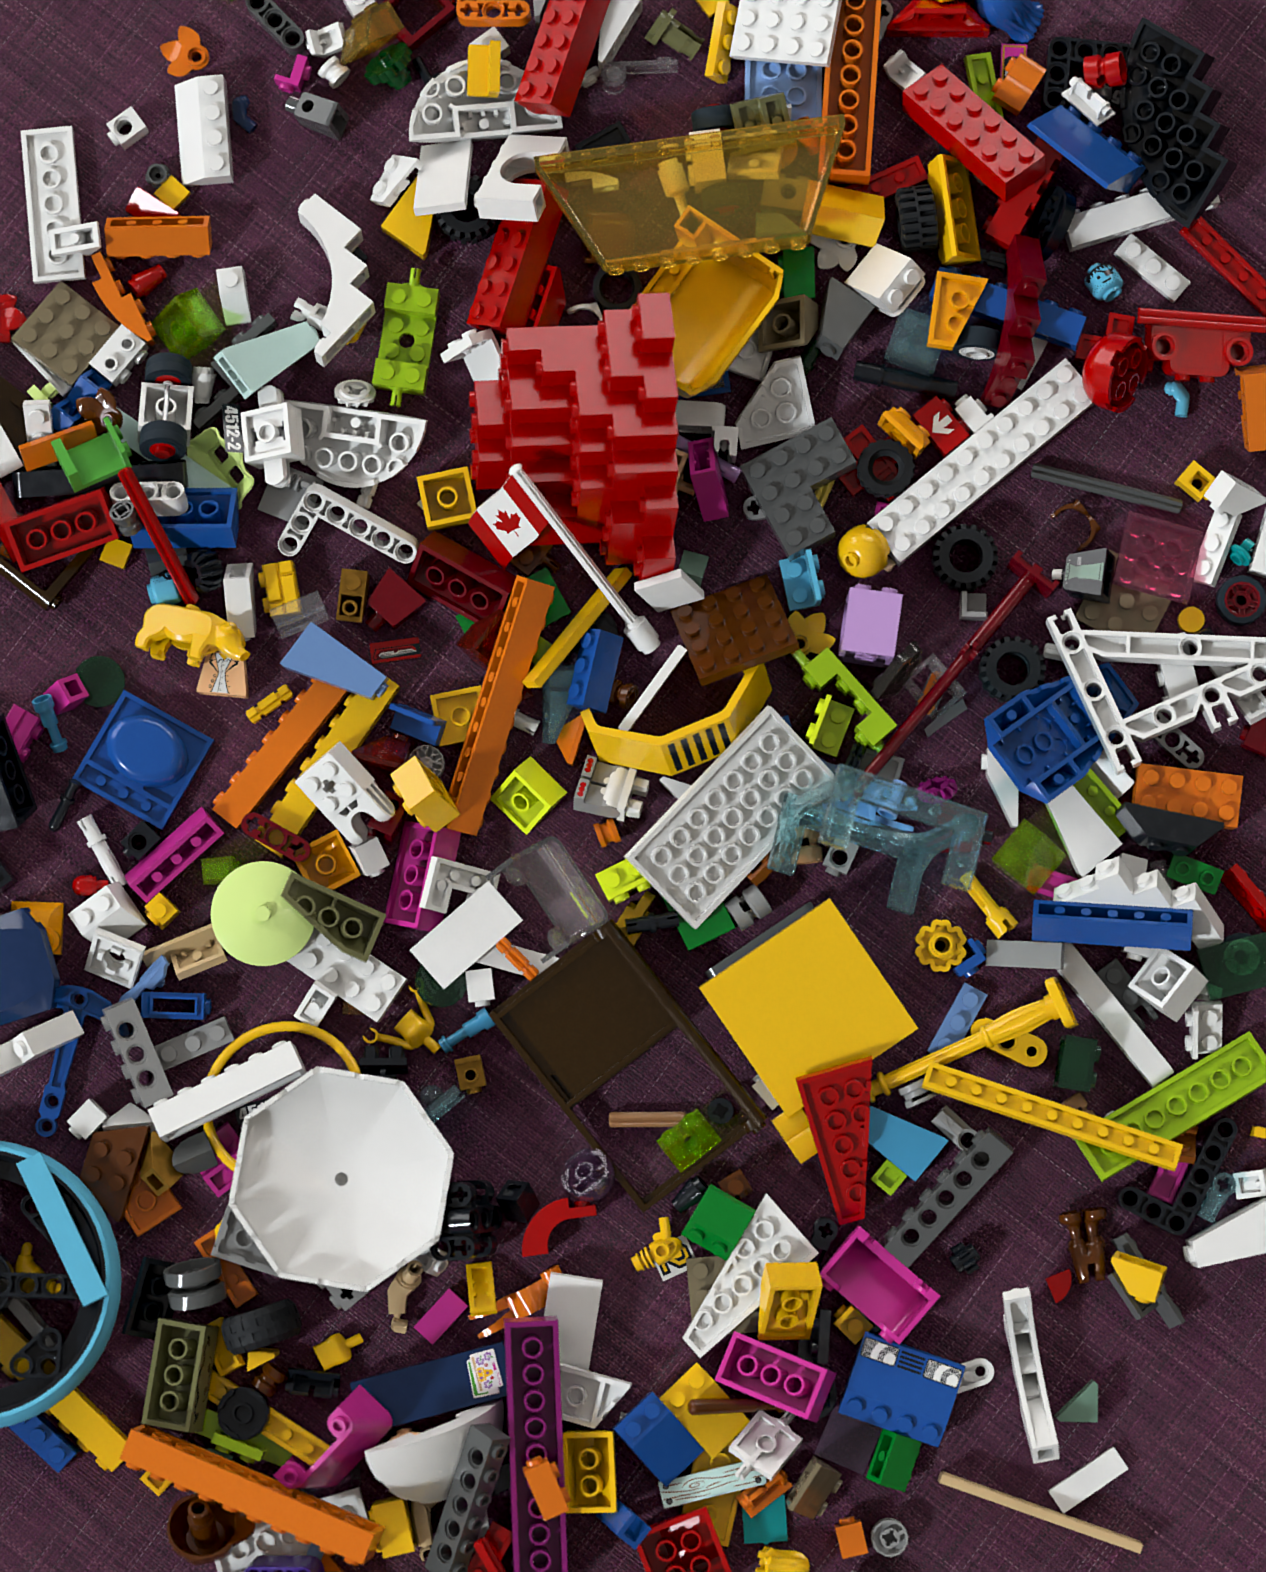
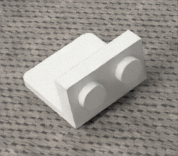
[440,328,502,381]

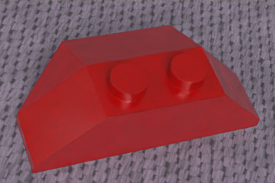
[885,0,990,38]
[499,265,566,342]

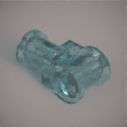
[1196,1172,1236,1224]

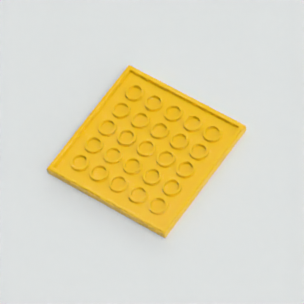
[699,898,918,1117]

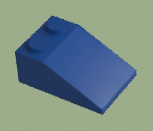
[612,1392,704,1487]

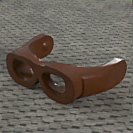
[1050,500,1101,552]

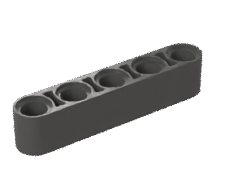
[705,901,815,980]

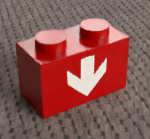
[911,396,970,459]

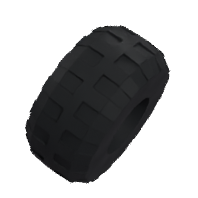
[221,1298,302,1355]

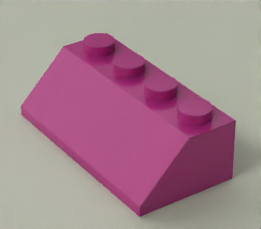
[383,821,461,932]

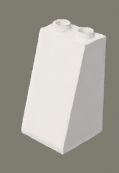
[1183,1196,1266,1268]

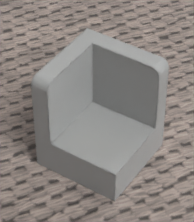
[959,591,988,621]

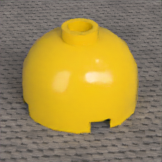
[837,524,890,578]

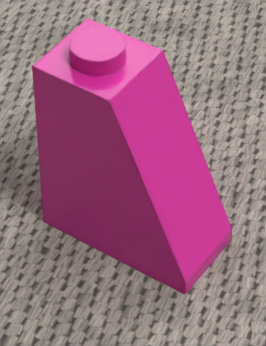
[688,437,729,522]

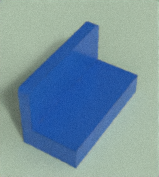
[389,703,447,746]

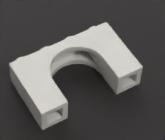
[474,134,571,222]

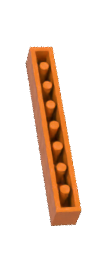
[212,679,350,830]

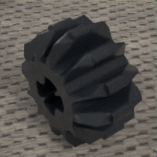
[184,548,225,593]

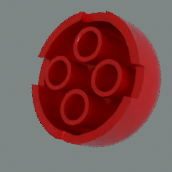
[1082,332,1149,413]

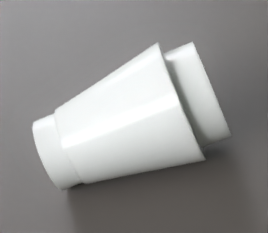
[192,367,216,404]

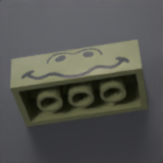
[141,1318,219,1433]

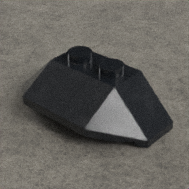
[1116,802,1224,856]

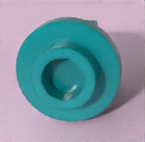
[1229,538,1255,566]

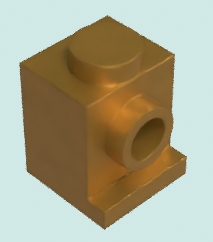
[454,1054,487,1095]

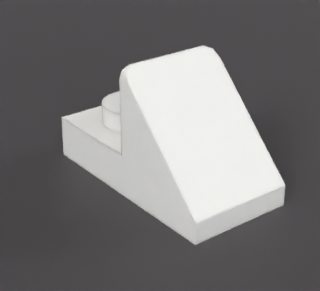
[49,221,101,257]
[294,981,338,1027]

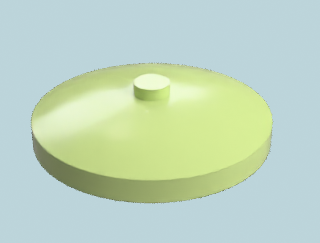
[211,861,314,966]

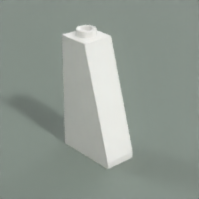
[1045,785,1122,879]

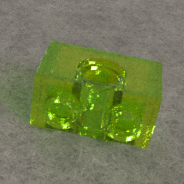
[656,1109,722,1173]

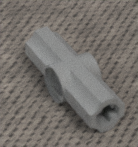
[931,1105,989,1162]

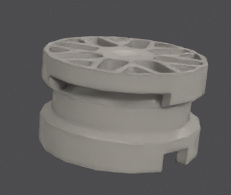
[408,745,445,777]
[898,1078,939,1109]
[870,1517,908,1557]

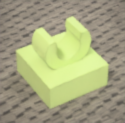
[27,382,59,409]

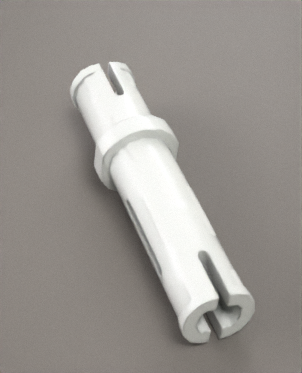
[77,814,128,887]

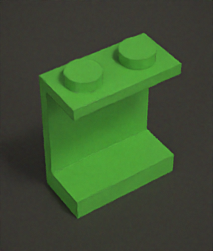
[51,417,132,493]

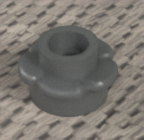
[145,164,171,189]

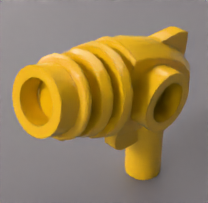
[631,1217,682,1272]

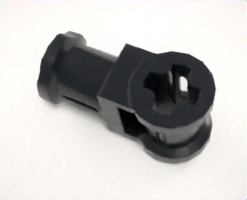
[809,1217,838,1271]

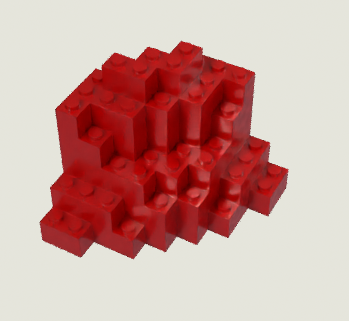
[469,293,679,581]

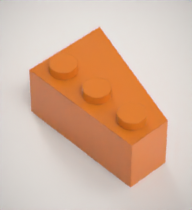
[1235,364,1266,452]

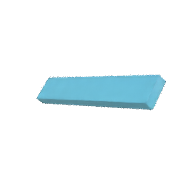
[16,1152,109,1307]

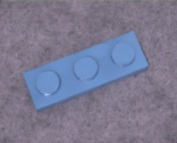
[927,982,987,1064]

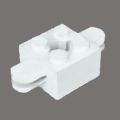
[241,385,305,488]

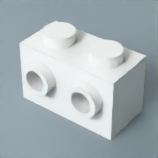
[89,324,149,387]

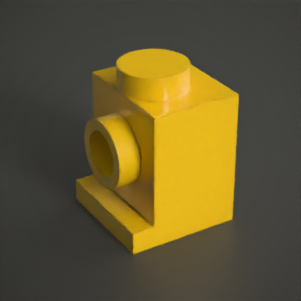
[1174,460,1216,502]
[144,892,181,930]

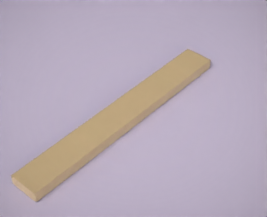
[938,1471,1143,1554]

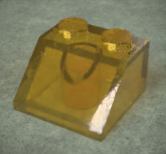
[340,1,404,66]

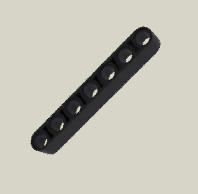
[12,459,189,498]

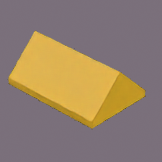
[800,181,885,248]

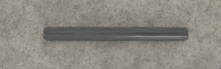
[1031,463,1183,514]

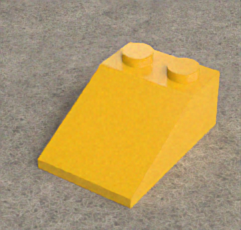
[757,1262,823,1340]
[659,1362,750,1459]

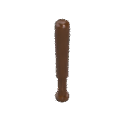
[687,1398,786,1415]

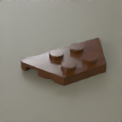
[79,1125,151,1222]

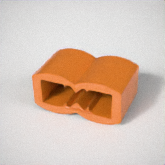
[991,53,1047,116]

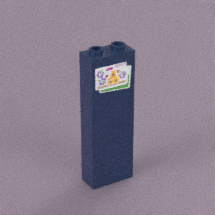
[350,1340,507,1427]

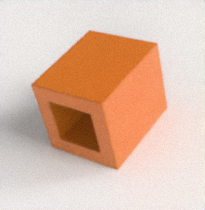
[834,1516,868,1559]

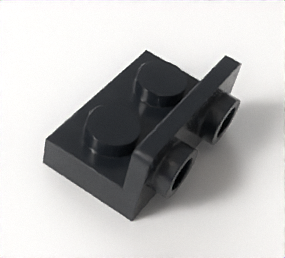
[797,1308,831,1364]

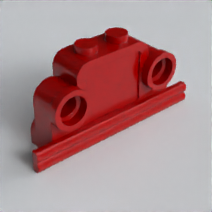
[1137,308,1266,383]

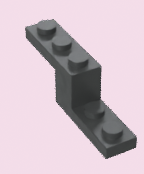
[193,313,278,432]

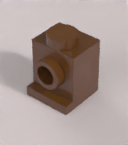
[718,1168,753,1200]

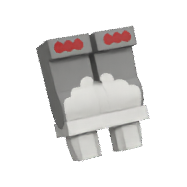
[573,755,649,822]

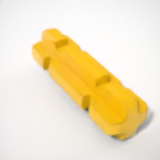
[246,684,293,724]

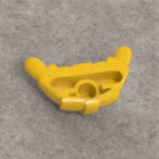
[15,1242,62,1294]

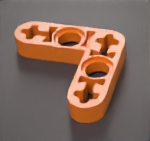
[456,0,532,27]

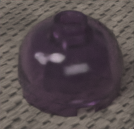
[561,1148,615,1202]

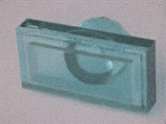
[419,1085,465,1123]

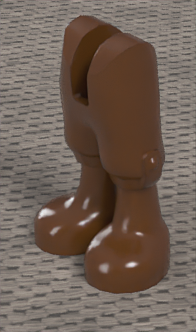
[1058,1207,1107,1284]

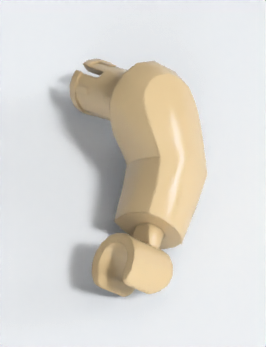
[387,1260,423,1334]
[411,1501,439,1561]

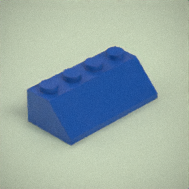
[130,488,239,548]

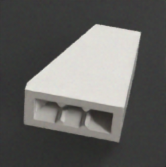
[223,563,257,641]

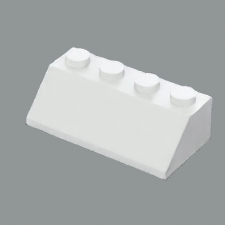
[175,74,234,187]

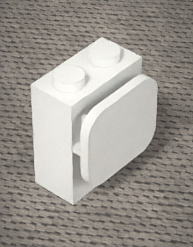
[844,243,925,317]

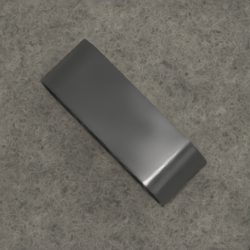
[245,0,306,55]

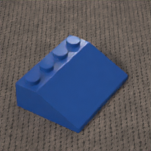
[1027,105,1146,193]

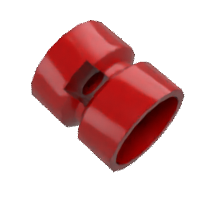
[1083,51,1127,90]

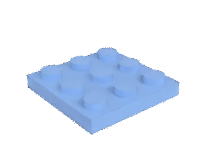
[744,60,822,123]

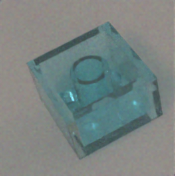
[883,308,942,376]

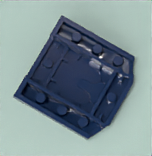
[0,907,60,1026]

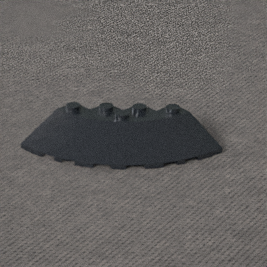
[1120,17,1238,229]

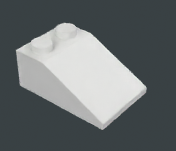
[598,0,642,75]

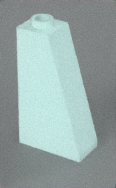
[214,321,320,399]

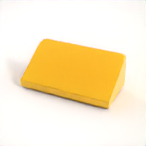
[247,1348,280,1371]

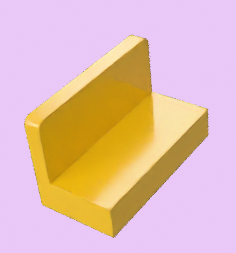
[467,40,501,98]

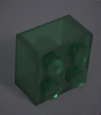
[1053,1035,1101,1092]

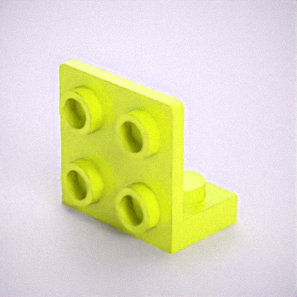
[805,694,855,758]
[595,859,652,904]

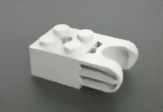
[295,741,395,845]

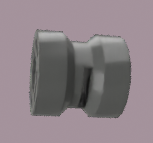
[109,500,143,537]

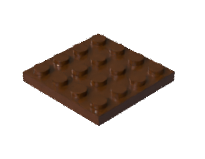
[670,574,800,686]

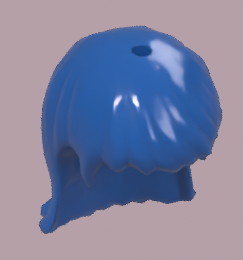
[974,0,1044,44]

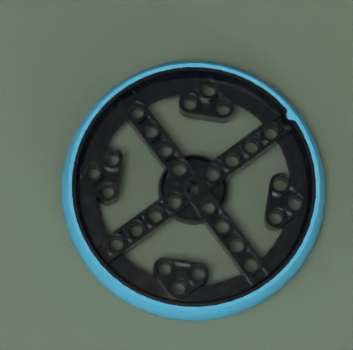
[0,1141,121,1428]

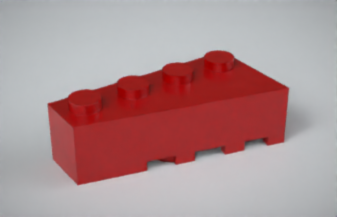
[982,138,1063,251]

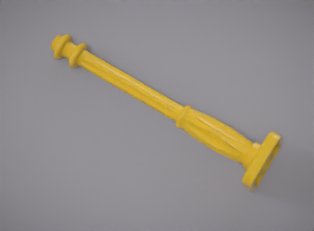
[870,976,1078,1103]

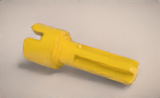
[959,871,1019,939]

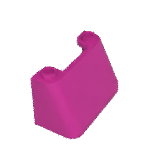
[819,1225,940,1344]
[273,1384,393,1489]

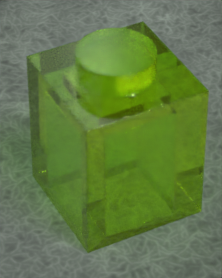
[201,856,241,886]

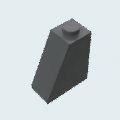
[816,277,875,361]

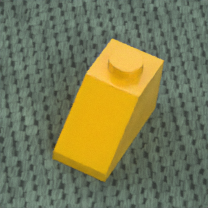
[1111,1251,1167,1304]

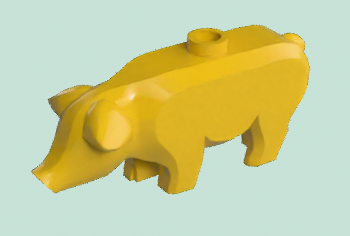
[135,603,250,667]

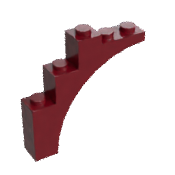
[981,234,1047,409]

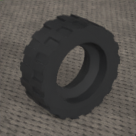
[857,439,915,499]

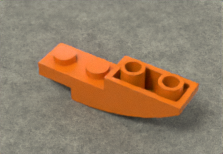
[91,252,157,346]

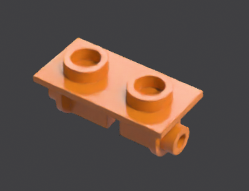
[735,1469,793,1518]

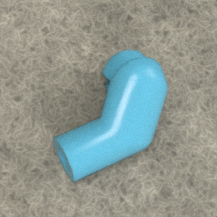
[1164,380,1190,417]

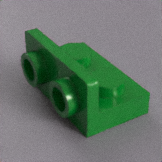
[1166,853,1224,895]

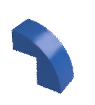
[51,368,112,432]

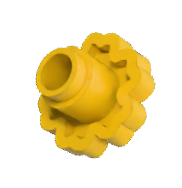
[915,919,967,972]

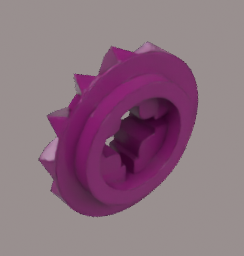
[915,776,958,804]

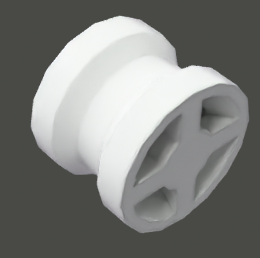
[318,56,350,89]

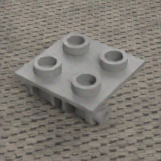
[257,467,324,525]

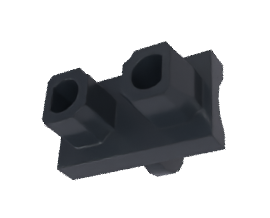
[359,1046,408,1080]

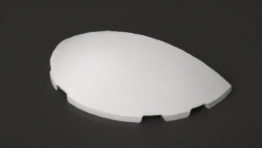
[409,59,563,143]
[284,399,428,488]
[364,1397,504,1503]

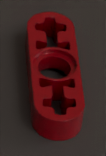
[241,813,312,862]

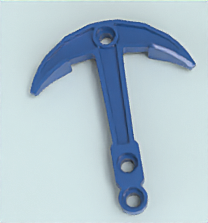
[35,985,132,1137]

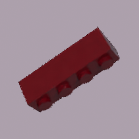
[406,531,516,633]

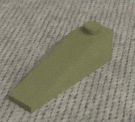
[281,872,386,963]

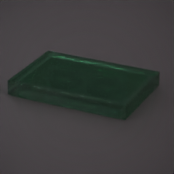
[1196,932,1266,1001]

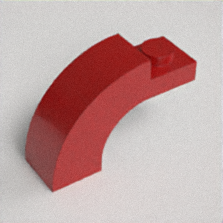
[522,1197,597,1257]

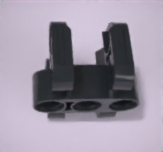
[430,1180,503,1261]

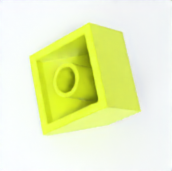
[490,756,567,835]

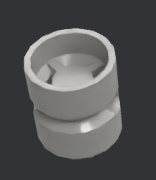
[724,884,772,931]

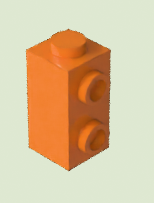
[523,1456,571,1521]

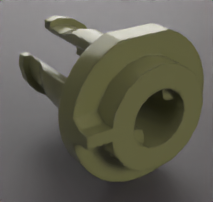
[645,7,705,60]

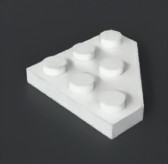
[735,355,815,450]

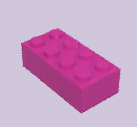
[715,1331,837,1423]

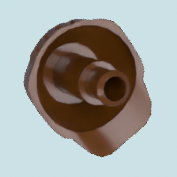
[166,1493,256,1565]

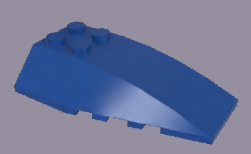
[984,662,1139,804]

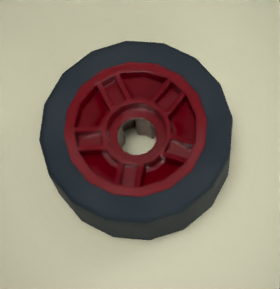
[1215,575,1266,626]

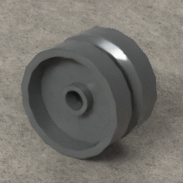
[163,1257,227,1311]

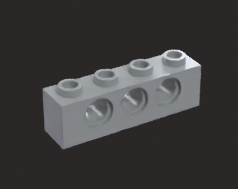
[100,997,174,1108]

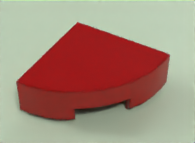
[1045,1268,1072,1303]

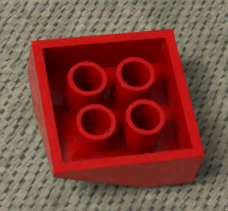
[637,1506,732,1572]

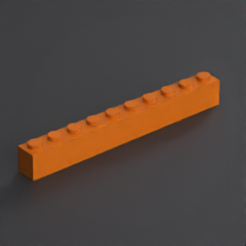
[444,575,555,836]

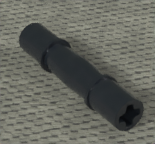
[853,360,958,401]

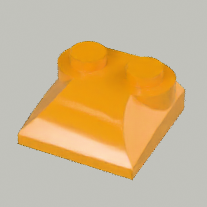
[877,407,930,460]
[294,829,361,890]
[11,901,64,955]

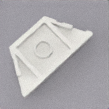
[560,1363,632,1429]

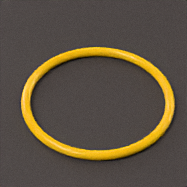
[203,1021,361,1172]

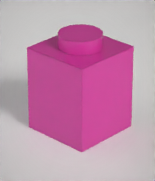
[43,673,89,716]

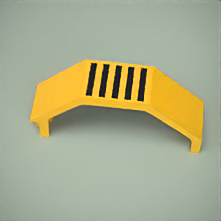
[580,663,772,776]

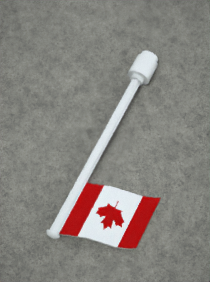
[468,464,660,654]

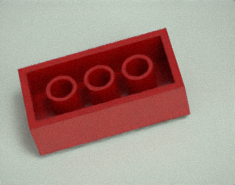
[3,486,122,573]

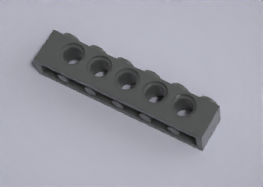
[884,1127,1013,1268]
[425,1423,510,1572]

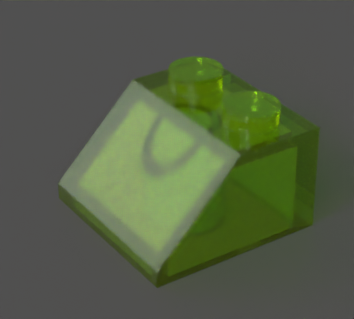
[151,288,226,360]
[992,818,1067,896]

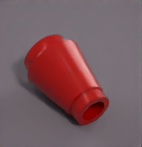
[127,264,167,298]

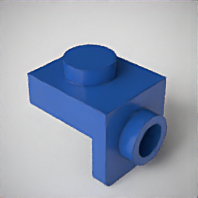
[953,938,987,979]

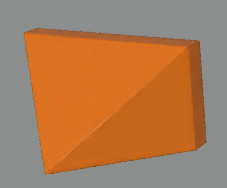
[552,715,586,766]

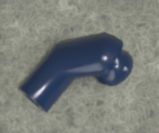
[232,95,258,134]

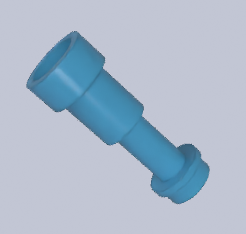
[32,694,68,753]
[438,1007,496,1053]

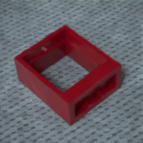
[375,0,456,52]

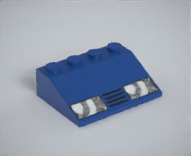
[838,1331,966,1447]

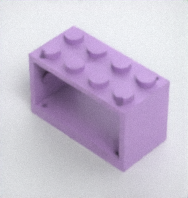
[837,584,903,668]

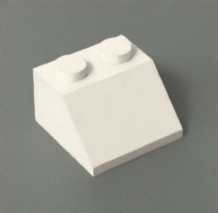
[68,881,148,952]
[1128,949,1208,1022]

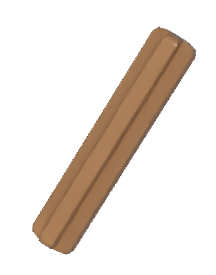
[609,1112,686,1127]

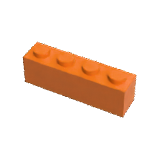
[104,216,212,259]

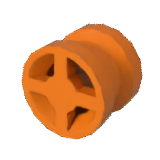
[593,818,621,848]

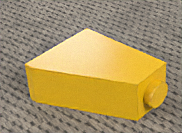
[381,177,436,260]

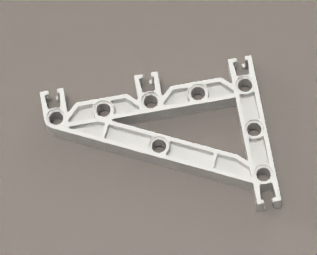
[1046,608,1266,776]

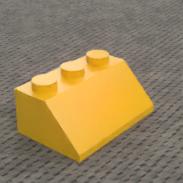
[562,1429,617,1513]

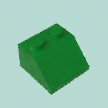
[681,1184,756,1261]

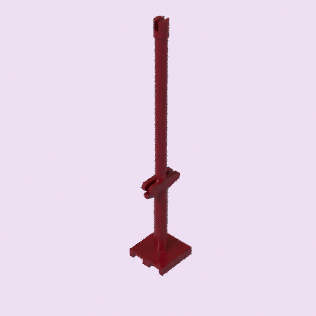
[839,550,1060,809]

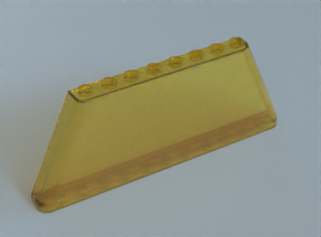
[534,114,845,276]

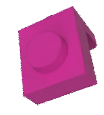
[274,54,312,93]

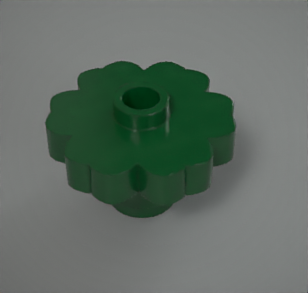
[364,42,412,90]

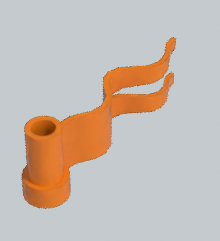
[468,1264,562,1339]

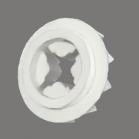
[334,379,376,408]

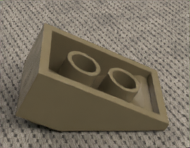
[786,1455,843,1520]

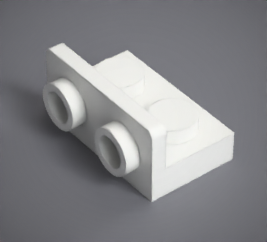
[1185,1000,1223,1059]

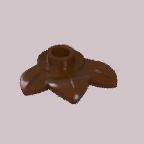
[76,387,123,436]

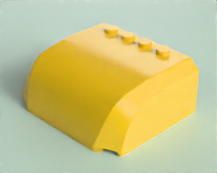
[630,206,784,398]

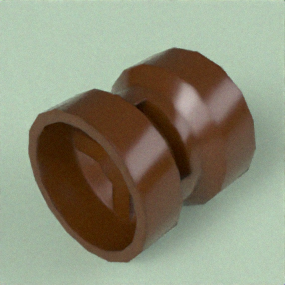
[608,679,639,710]
[251,1361,288,1398]

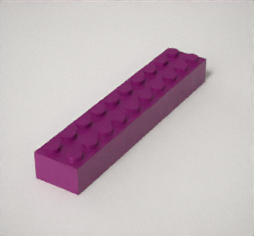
[504,1316,568,1572]

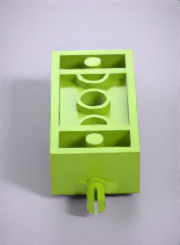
[372,268,440,407]
[792,647,897,753]

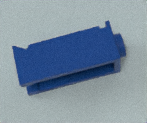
[141,991,212,1020]
[596,1499,652,1550]

